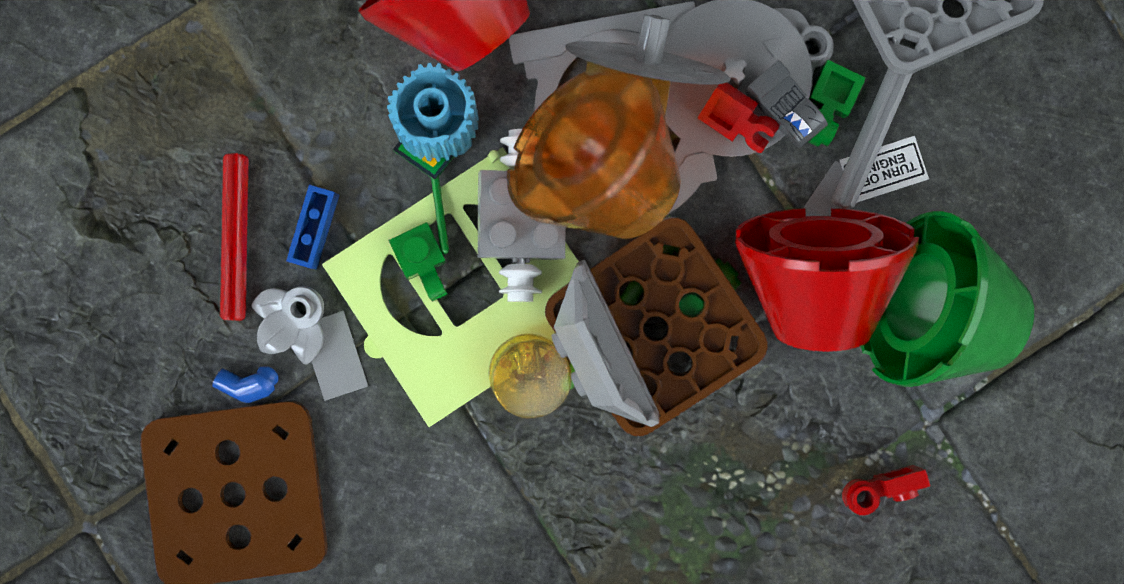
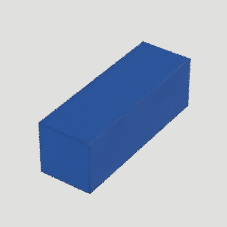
[286,185,339,270]

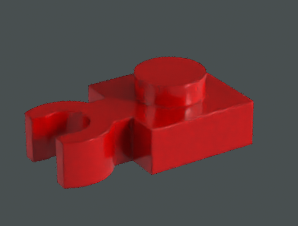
[697,82,780,153]

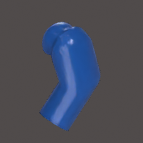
[212,366,279,403]

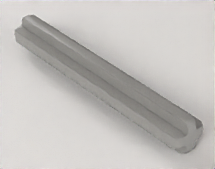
[831,68,913,209]

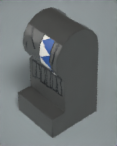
[746,60,828,148]

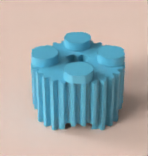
[387,63,479,162]

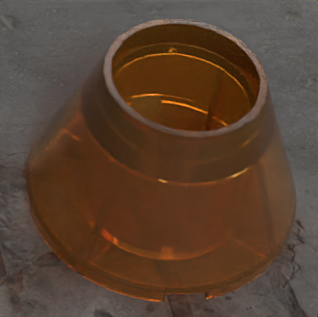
[507,67,681,239]

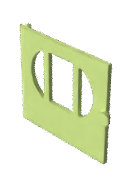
[322,147,579,427]

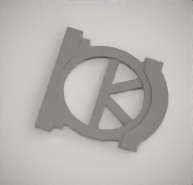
[509,1,717,226]

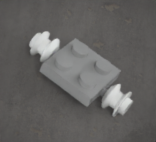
[477,129,566,302]

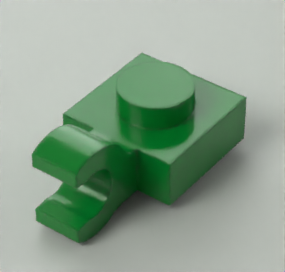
[388,222,448,302]

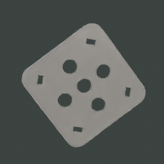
[853,0,1044,75]

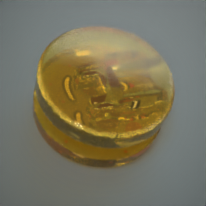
[488,334,572,418]

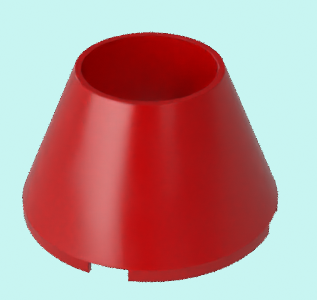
[358,0,530,72]
[735,208,919,352]

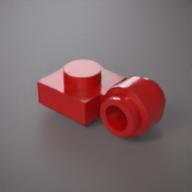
[842,465,930,515]

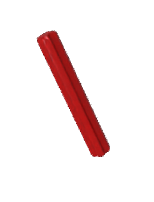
[220,153,249,321]

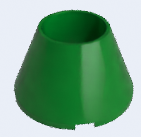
[861,211,1034,387]

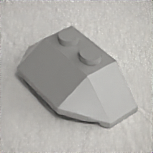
[551,259,659,427]

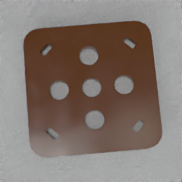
[545,217,768,436]
[140,401,328,584]

